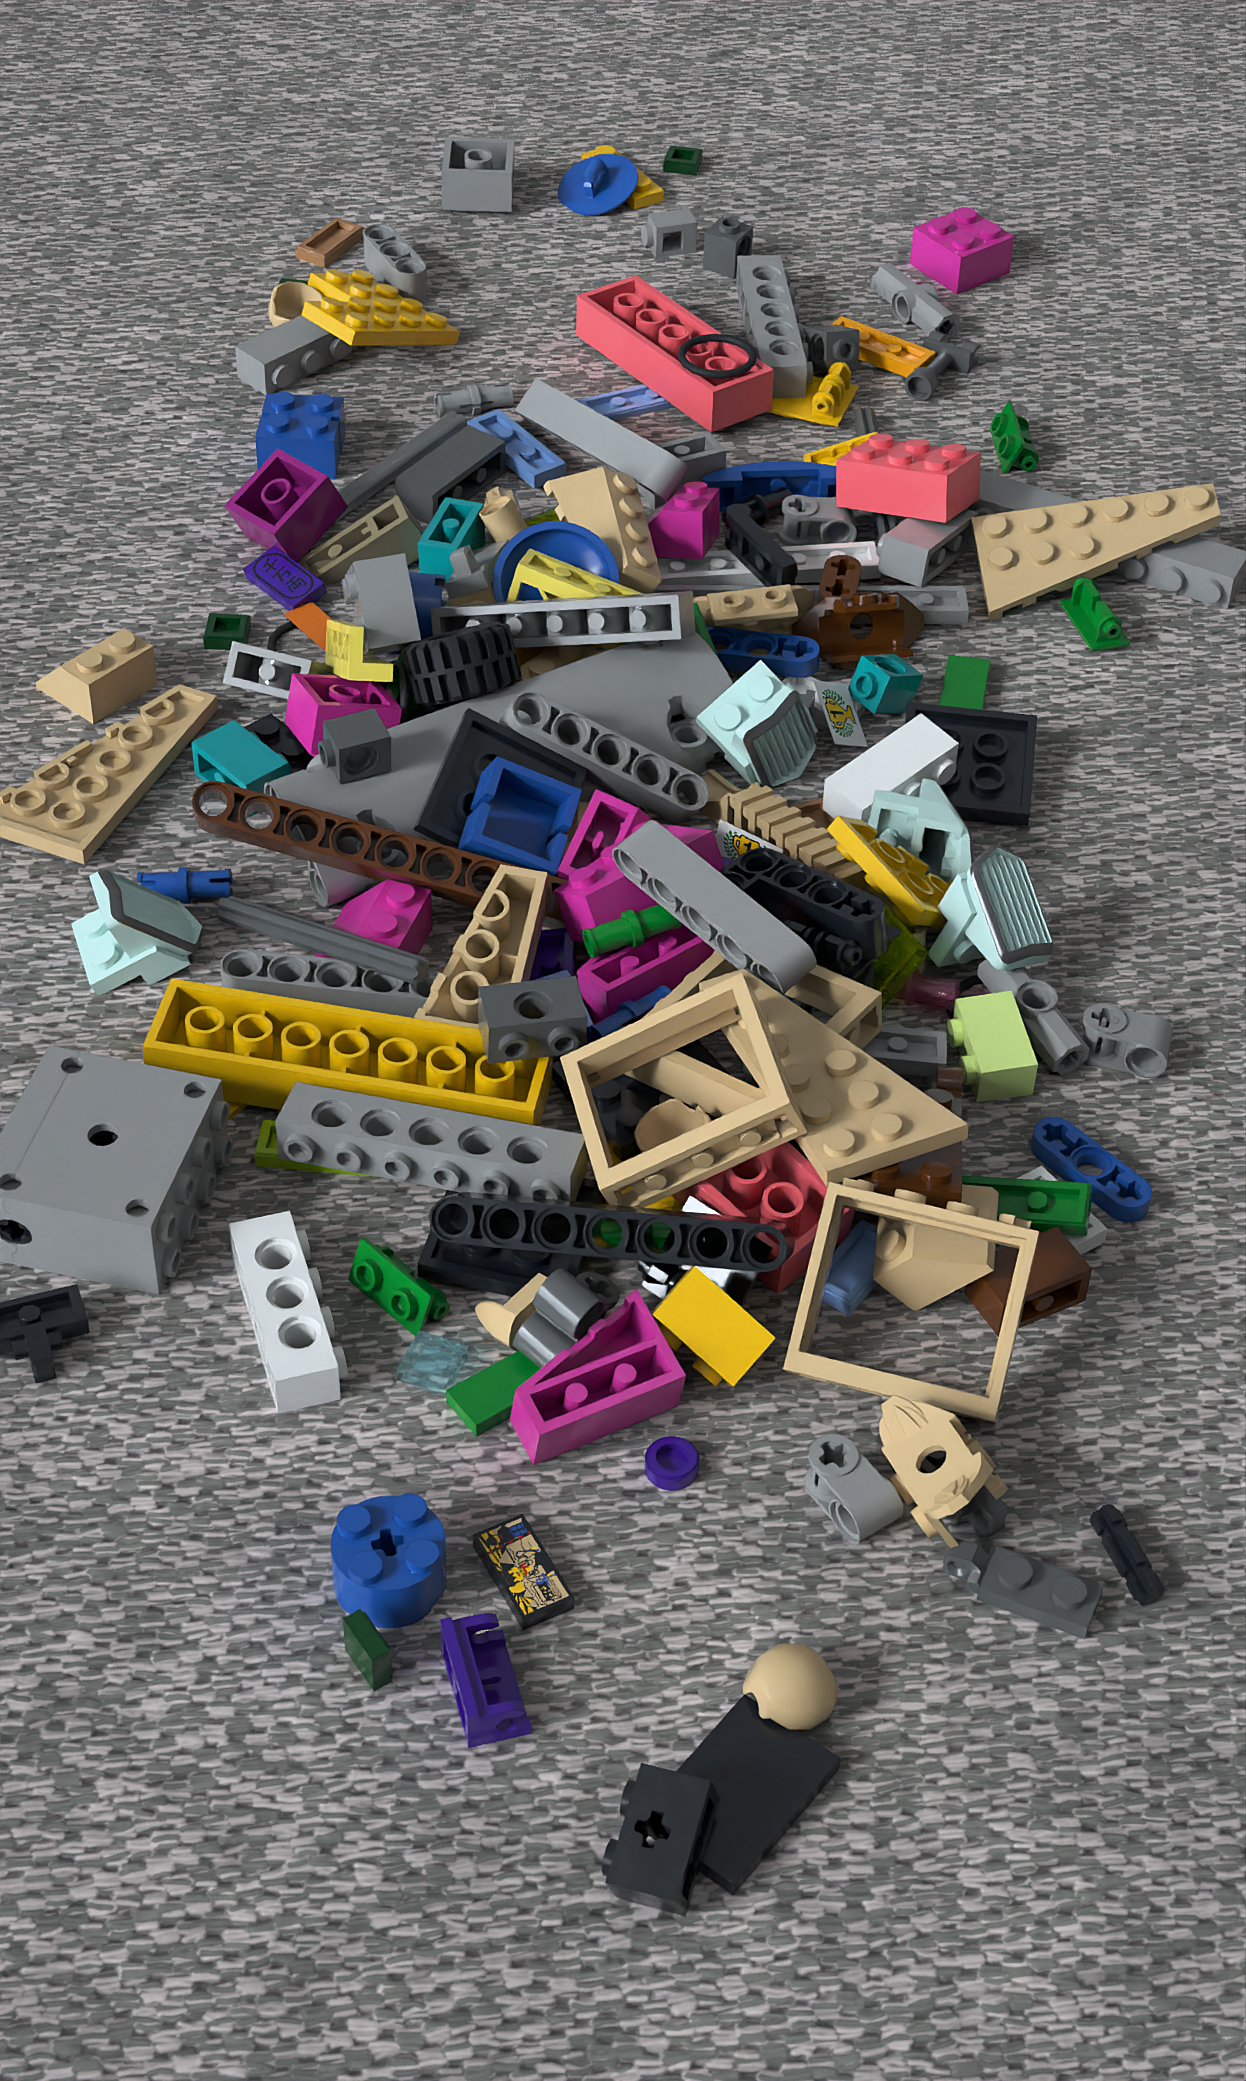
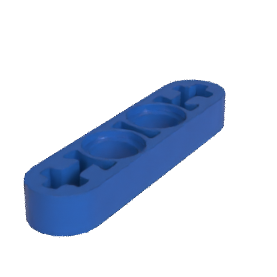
[658,625,820,678]

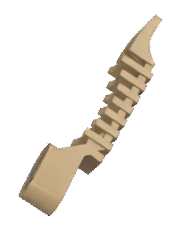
[700,769,927,978]

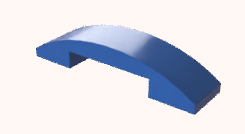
[702,461,836,512]

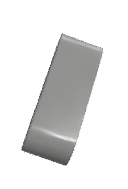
[363,224,427,303]

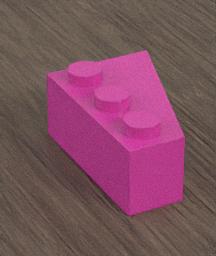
[553,820,725,942]
[577,923,715,1025]
[510,1288,686,1465]

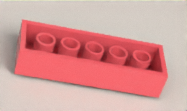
[576,275,774,433]

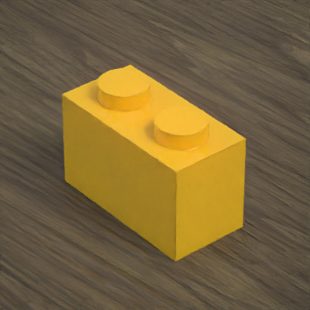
[651,1266,776,1387]

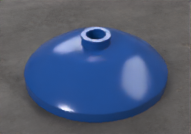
[493,521,619,602]

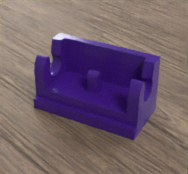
[440,1613,531,1748]

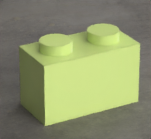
[947,990,1038,1102]

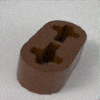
[818,555,861,603]

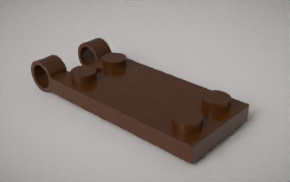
[857,1062,963,1209]

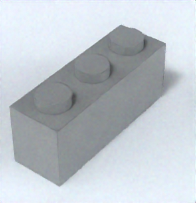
[235,315,352,395]
[876,509,978,588]

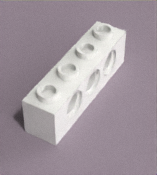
[229,1211,348,1414]

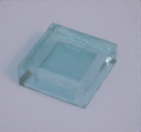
[397,1330,468,1396]

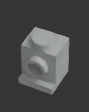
[641,205,697,258]

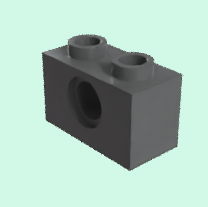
[478,976,588,1064]

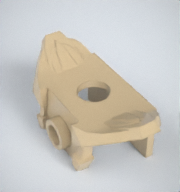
[693,584,814,656]
[879,1395,1008,1548]

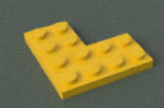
[302,269,460,346]

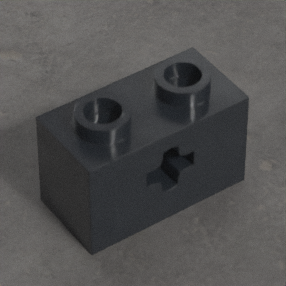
[602,1763,720,1917]

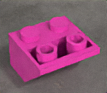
[557,789,653,880]

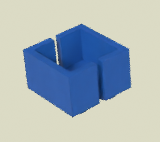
[255,392,346,479]
[458,756,582,876]

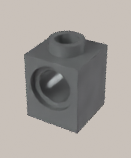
[703,217,753,279]
[805,325,859,370]
[318,708,391,784]

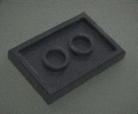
[650,1695,841,1896]

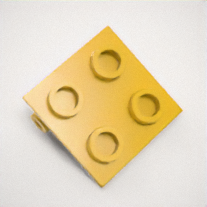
[767,362,859,427]

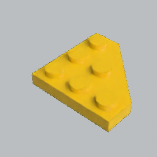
[827,816,953,930]

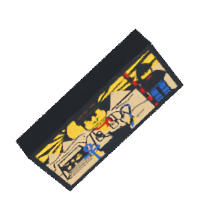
[473,1514,574,1631]

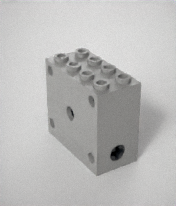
[0,1045,233,1295]

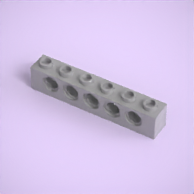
[736,255,813,398]
[431,591,696,648]
[275,1082,587,1201]

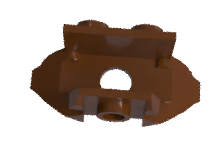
[792,591,924,669]

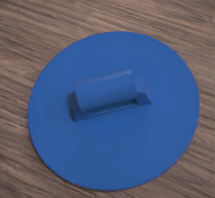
[558,154,638,216]

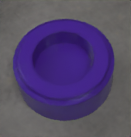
[644,1436,700,1491]

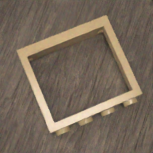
[624,950,882,1124]
[560,972,807,1208]
[783,1178,1040,1424]

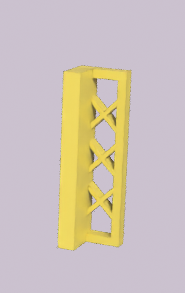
[506,549,642,650]
[325,619,393,682]

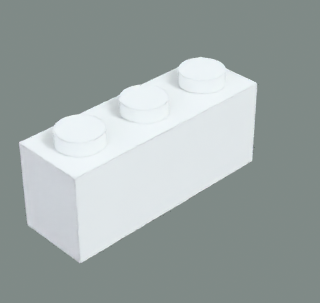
[822,714,959,824]

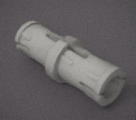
[434,382,513,418]

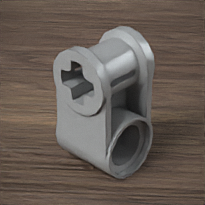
[778,495,857,546]
[1080,1003,1173,1078]
[805,1434,903,1544]

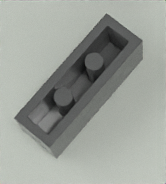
[394,425,505,525]

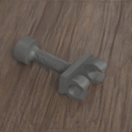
[904,330,981,401]

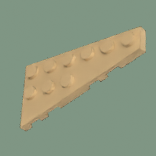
[971,483,1221,621]
[0,684,218,865]
[699,969,969,1187]

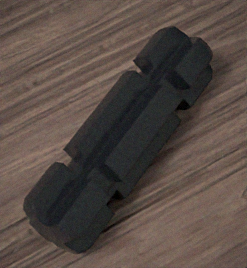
[1090,1504,1165,1606]

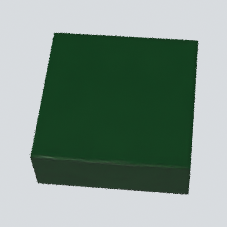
[663,145,703,176]
[203,613,251,650]
[343,1609,392,1691]

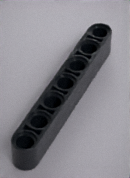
[429,1192,795,1272]

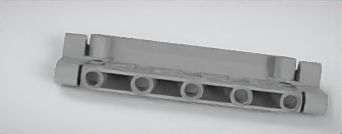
[264,632,733,907]

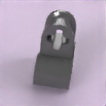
[513,1268,620,1368]

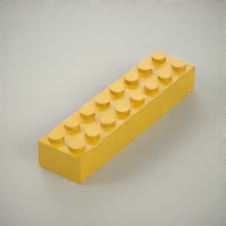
[143,978,553,1126]

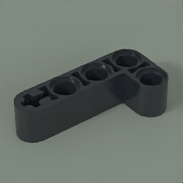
[719,848,890,960]

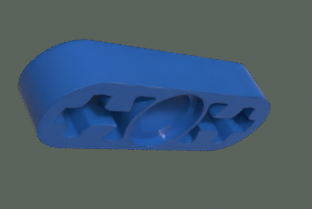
[1031,1117,1152,1222]

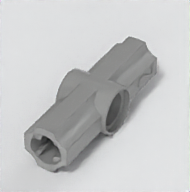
[871,263,960,342]
[977,959,1090,1076]

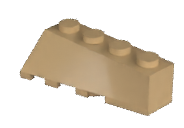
[543,467,662,594]
[413,864,548,1029]

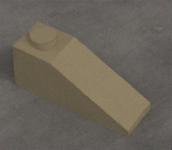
[297,495,424,585]

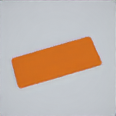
[284,602,331,651]

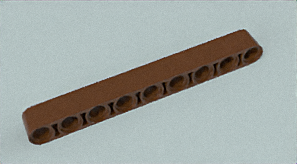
[192,781,568,929]

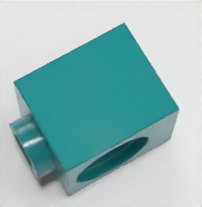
[848,654,923,714]

